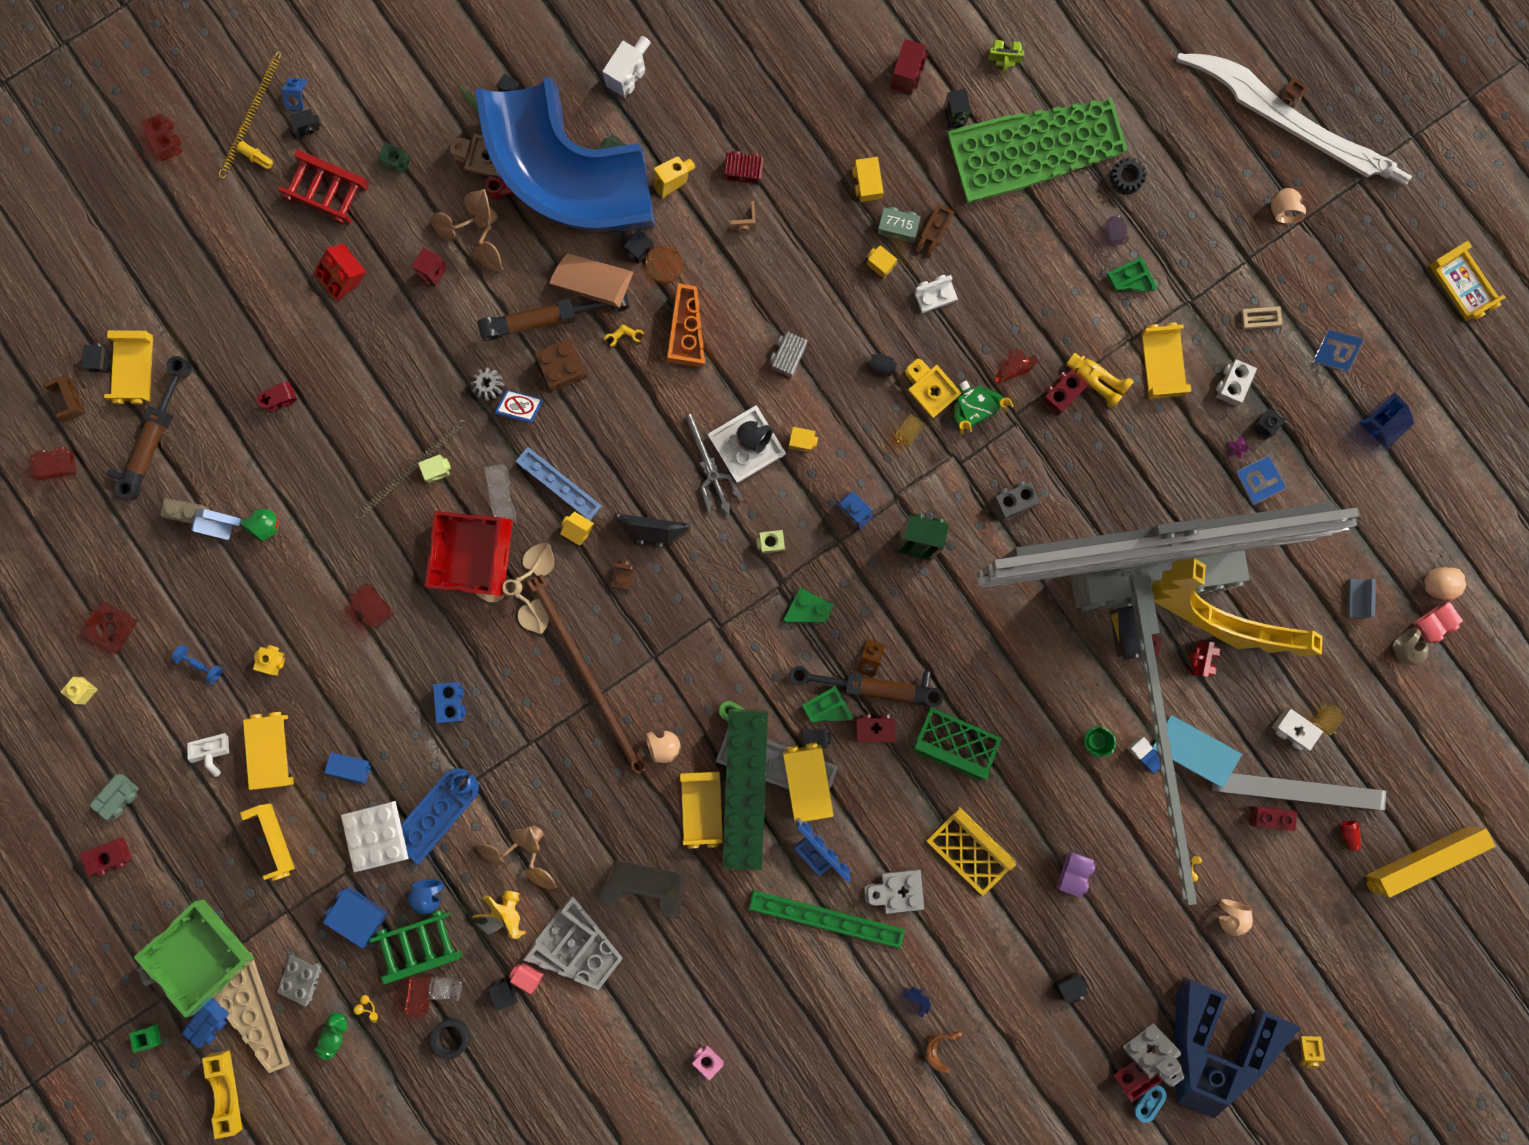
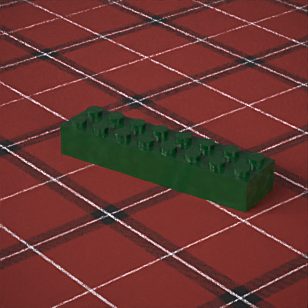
[723,709,768,870]

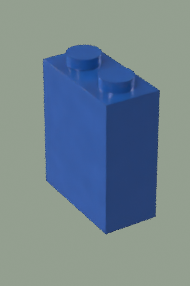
[323,887,389,948]

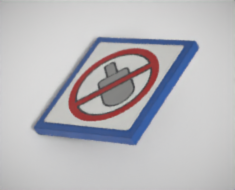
[495,390,543,424]

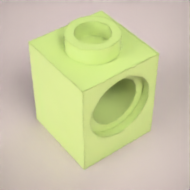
[418,455,451,483]
[756,530,785,554]

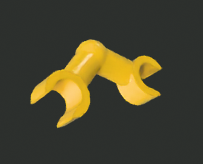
[604,325,644,347]

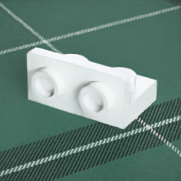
[914,275,958,313]

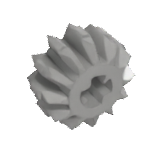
[471,368,504,401]

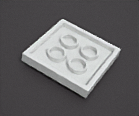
[708,405,786,483]
[341,801,409,872]

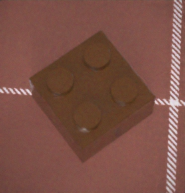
[535,339,587,392]

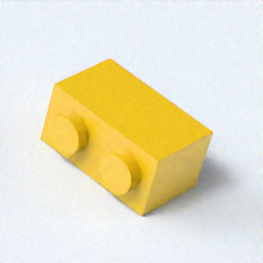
[852,157,884,202]

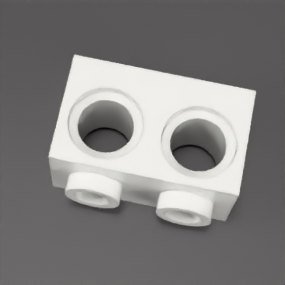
[1216,359,1257,406]

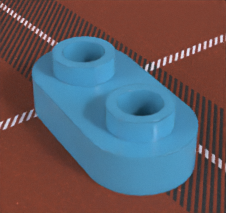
[1134,1085,1166,1123]

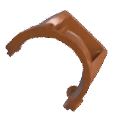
[925,1031,962,1073]

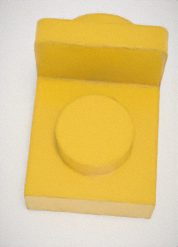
[1299,1036,1325,1069]

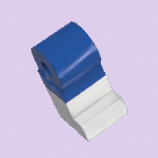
[1127,737,1160,774]

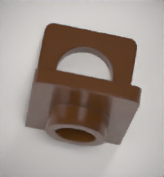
[857,639,885,677]

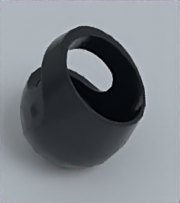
[735,421,773,454]

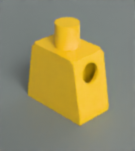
[651,157,695,199]

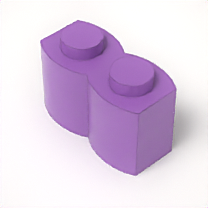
[1056,851,1095,898]

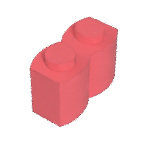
[1412,602,1463,644]
[509,962,544,995]

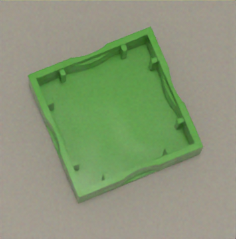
[134,900,255,1018]

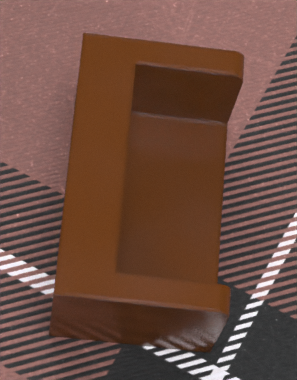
[43,375,85,422]

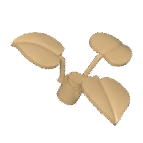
[476,543,554,634]

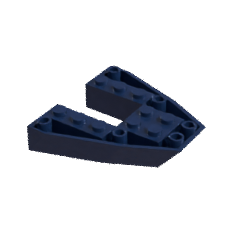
[1174,976,1301,1119]

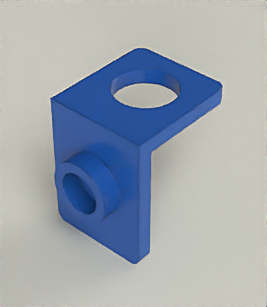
[282,78,307,111]

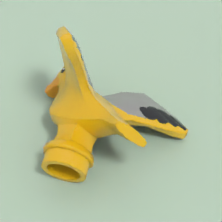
[472,891,525,940]

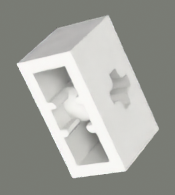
[1272,709,1323,751]

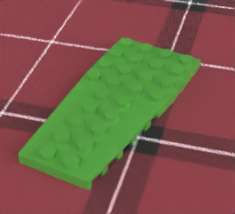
[947,98,1127,204]

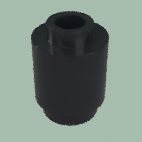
[868,353,897,376]

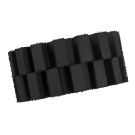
[1110,157,1147,195]

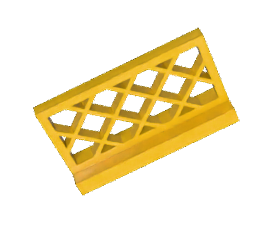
[926,807,1016,896]

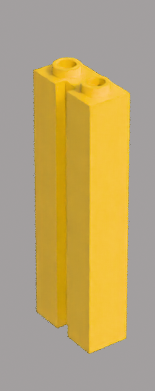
[1365,826,1496,898]

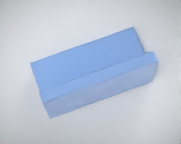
[191,508,241,540]

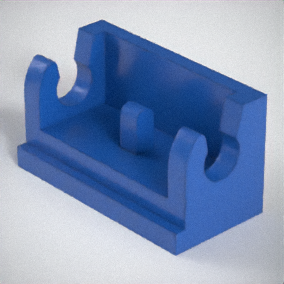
[324,752,371,785]

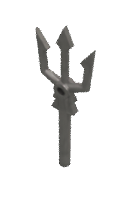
[685,414,744,515]

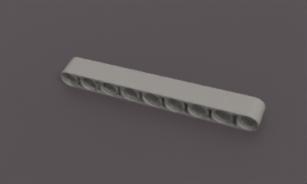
[1212,773,1387,810]

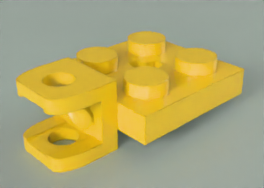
[905,359,962,419]

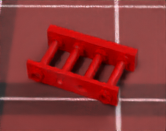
[278,149,369,225]

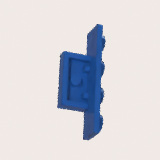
[794,818,851,883]

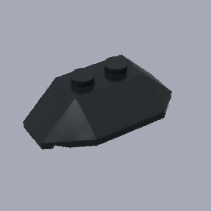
[614,513,691,548]

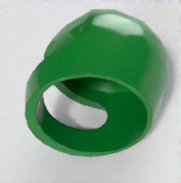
[239,508,279,542]

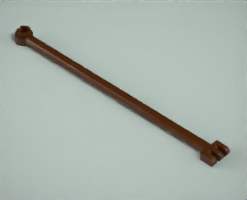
[525,574,645,775]

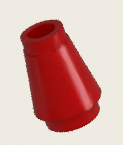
[1340,820,1361,851]

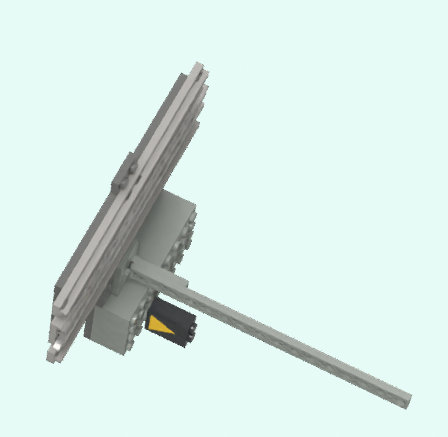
[976,502,1359,905]

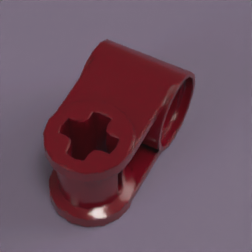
[257,381,297,413]

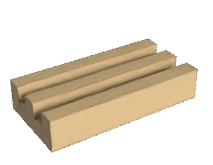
[1241,306,1282,329]

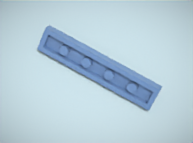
[516,447,602,521]

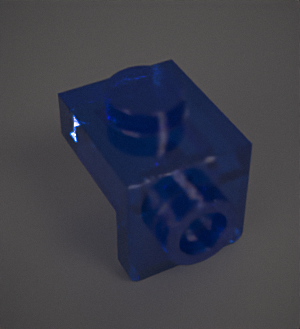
[903,986,931,1017]

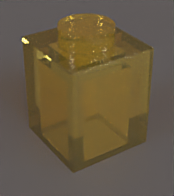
[895,414,925,446]
[1310,704,1345,735]

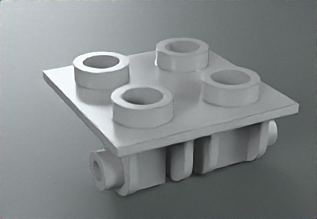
[277,955,322,1007]

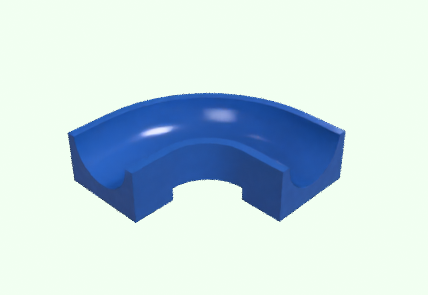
[475,77,656,232]

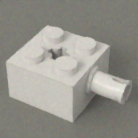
[602,36,651,98]

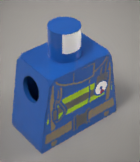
[835,491,874,530]

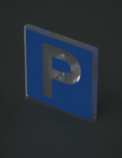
[1312,329,1365,373]
[1235,455,1287,505]

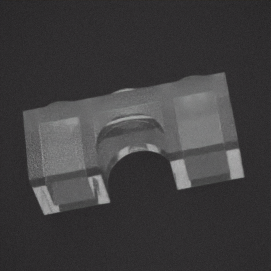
[484,464,517,524]

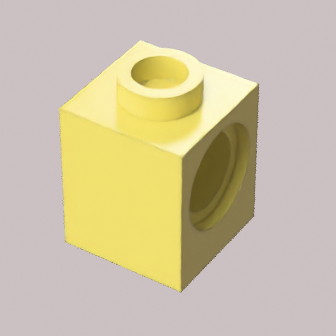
[61,677,98,704]

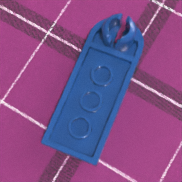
[401,768,479,865]

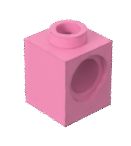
[692,1045,724,1080]

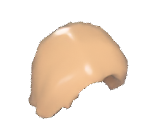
[1424,567,1466,600]

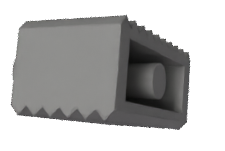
[769,332,807,378]

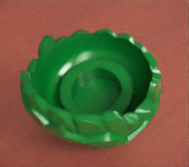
[1084,726,1116,757]

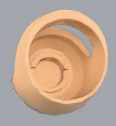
[1271,188,1306,224]
[646,731,681,763]
[1219,899,1253,936]

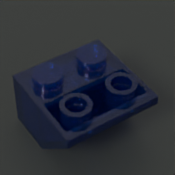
[1359,392,1414,450]

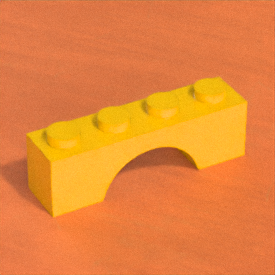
[202,1050,242,1139]

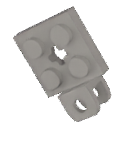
[864,869,924,914]
[1123,1023,1184,1087]

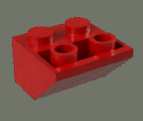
[313,244,366,301]

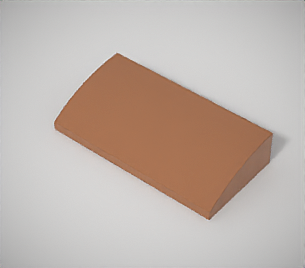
[549,253,633,308]

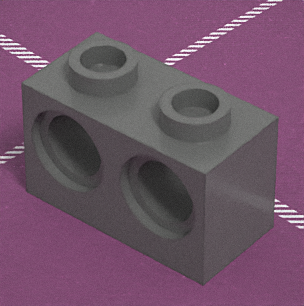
[994,481,1040,520]

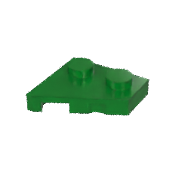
[1106,257,1158,292]
[783,588,834,623]
[802,686,854,722]

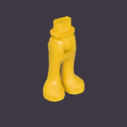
[1066,353,1134,410]

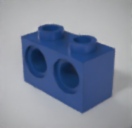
[433,682,466,723]

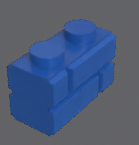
[182,999,229,1048]

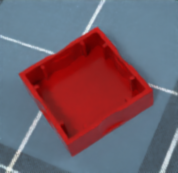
[425,511,513,597]

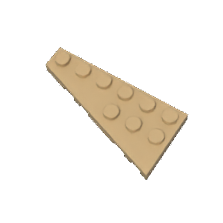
[213,952,290,1073]

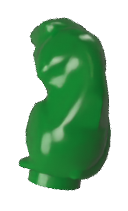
[314,1012,347,1060]

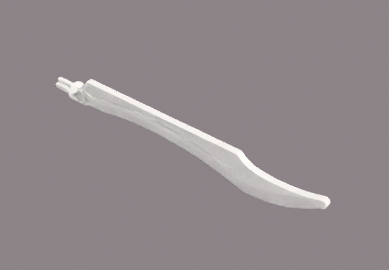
[1176,53,1412,186]

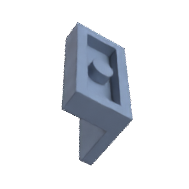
[1347,578,1376,619]

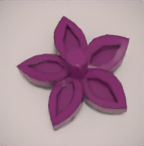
[1228,437,1250,460]

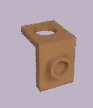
[730,201,756,232]

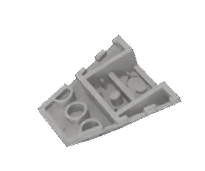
[524,896,623,990]

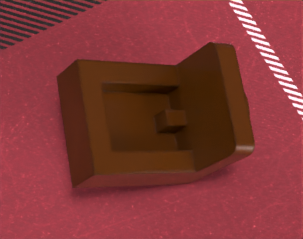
[1279,77,1309,107]

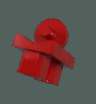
[1187,641,1220,677]

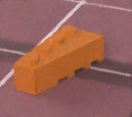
[666,283,705,368]

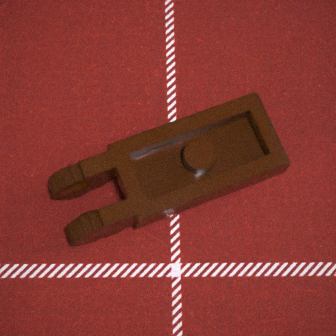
[916,204,955,258]

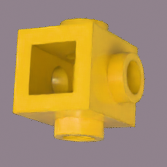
[253,645,285,675]

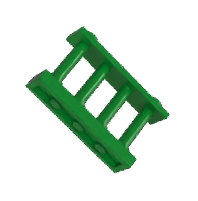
[370,910,463,985]

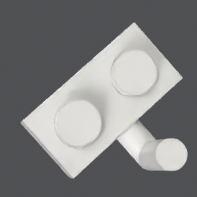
[188,733,229,777]

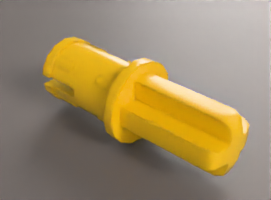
[237,141,273,169]

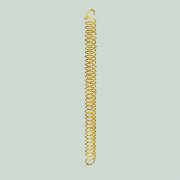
[219,51,281,178]

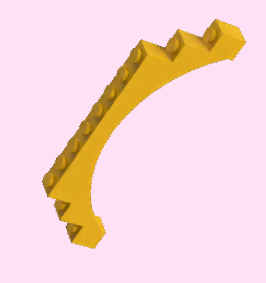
[1152,558,1323,657]

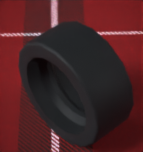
[430,1018,470,1059]

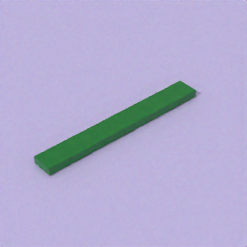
[749,890,905,949]

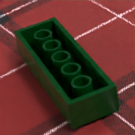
[894,513,949,561]

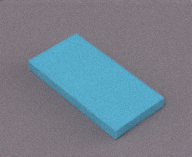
[1153,715,1242,788]

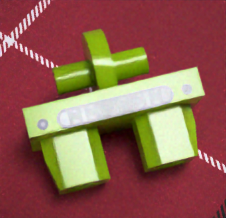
[988,40,1024,72]

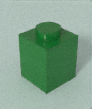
[129,1024,162,1053]

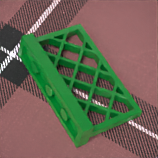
[912,707,1002,782]

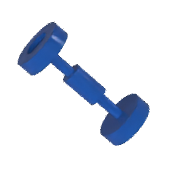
[171,645,223,685]

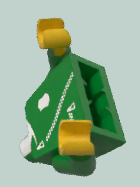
[953,381,1013,435]

